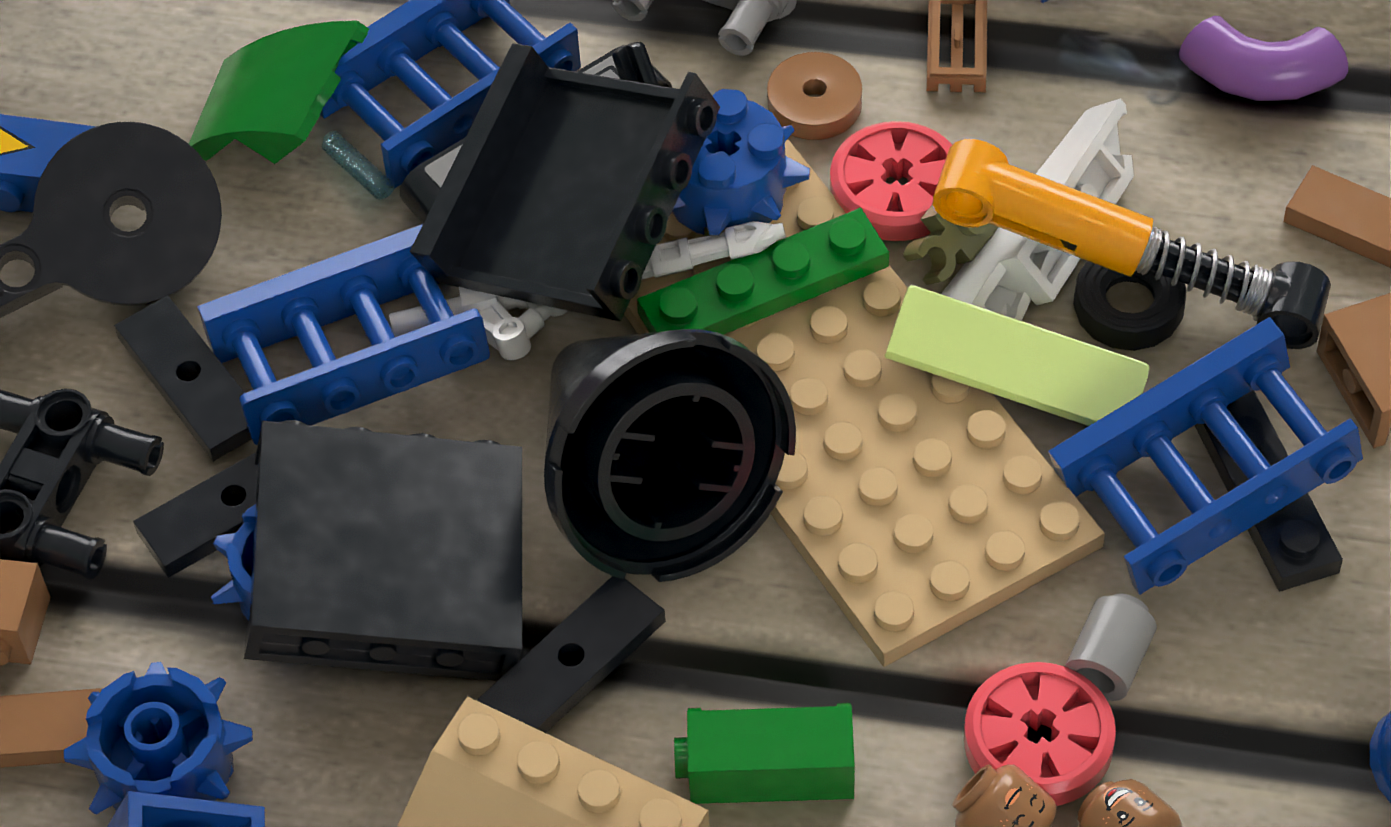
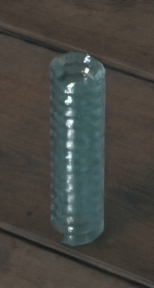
[322,131,394,199]

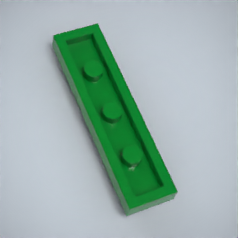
[637,208,889,335]

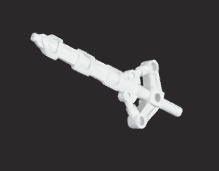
[389,221,786,360]

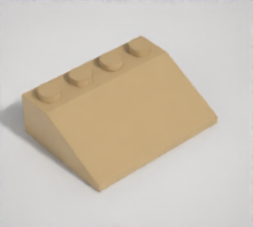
[397,696,710,827]

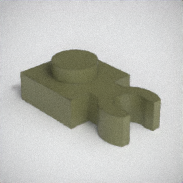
[903,204,999,285]

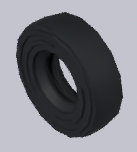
[1073,261,1187,351]

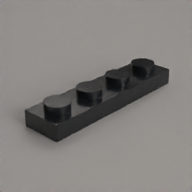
[1194,390,1343,592]

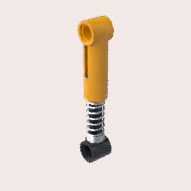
[933,139,1331,349]

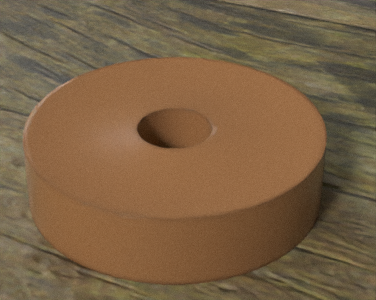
[767,52,862,140]

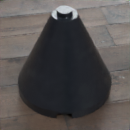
[544,329,796,582]

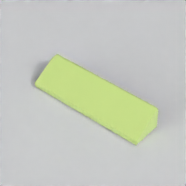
[885,285,1150,426]

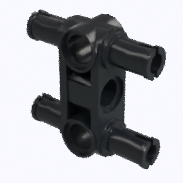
[0,389,164,579]

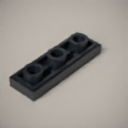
[114,295,252,462]
[133,452,258,578]
[476,576,666,733]

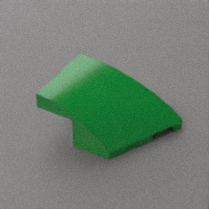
[189,20,369,164]

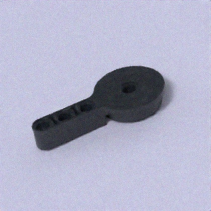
[0,122,222,318]

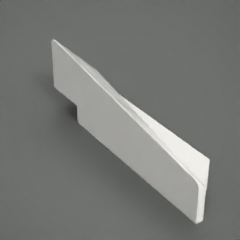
[941,98,1134,321]

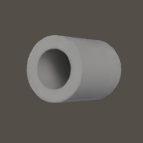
[1064,594,1157,701]

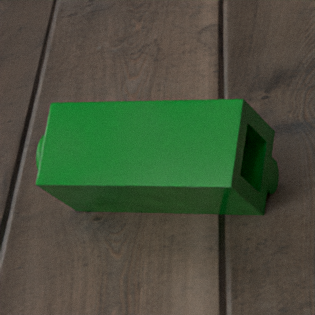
[674,703,855,804]

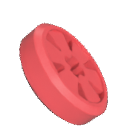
[830,121,952,241]
[964,662,1116,806]

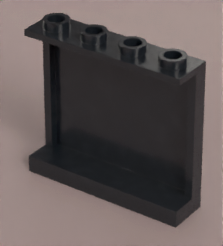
[410,43,720,322]
[244,420,522,681]

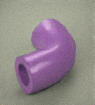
[1179,16,1348,101]

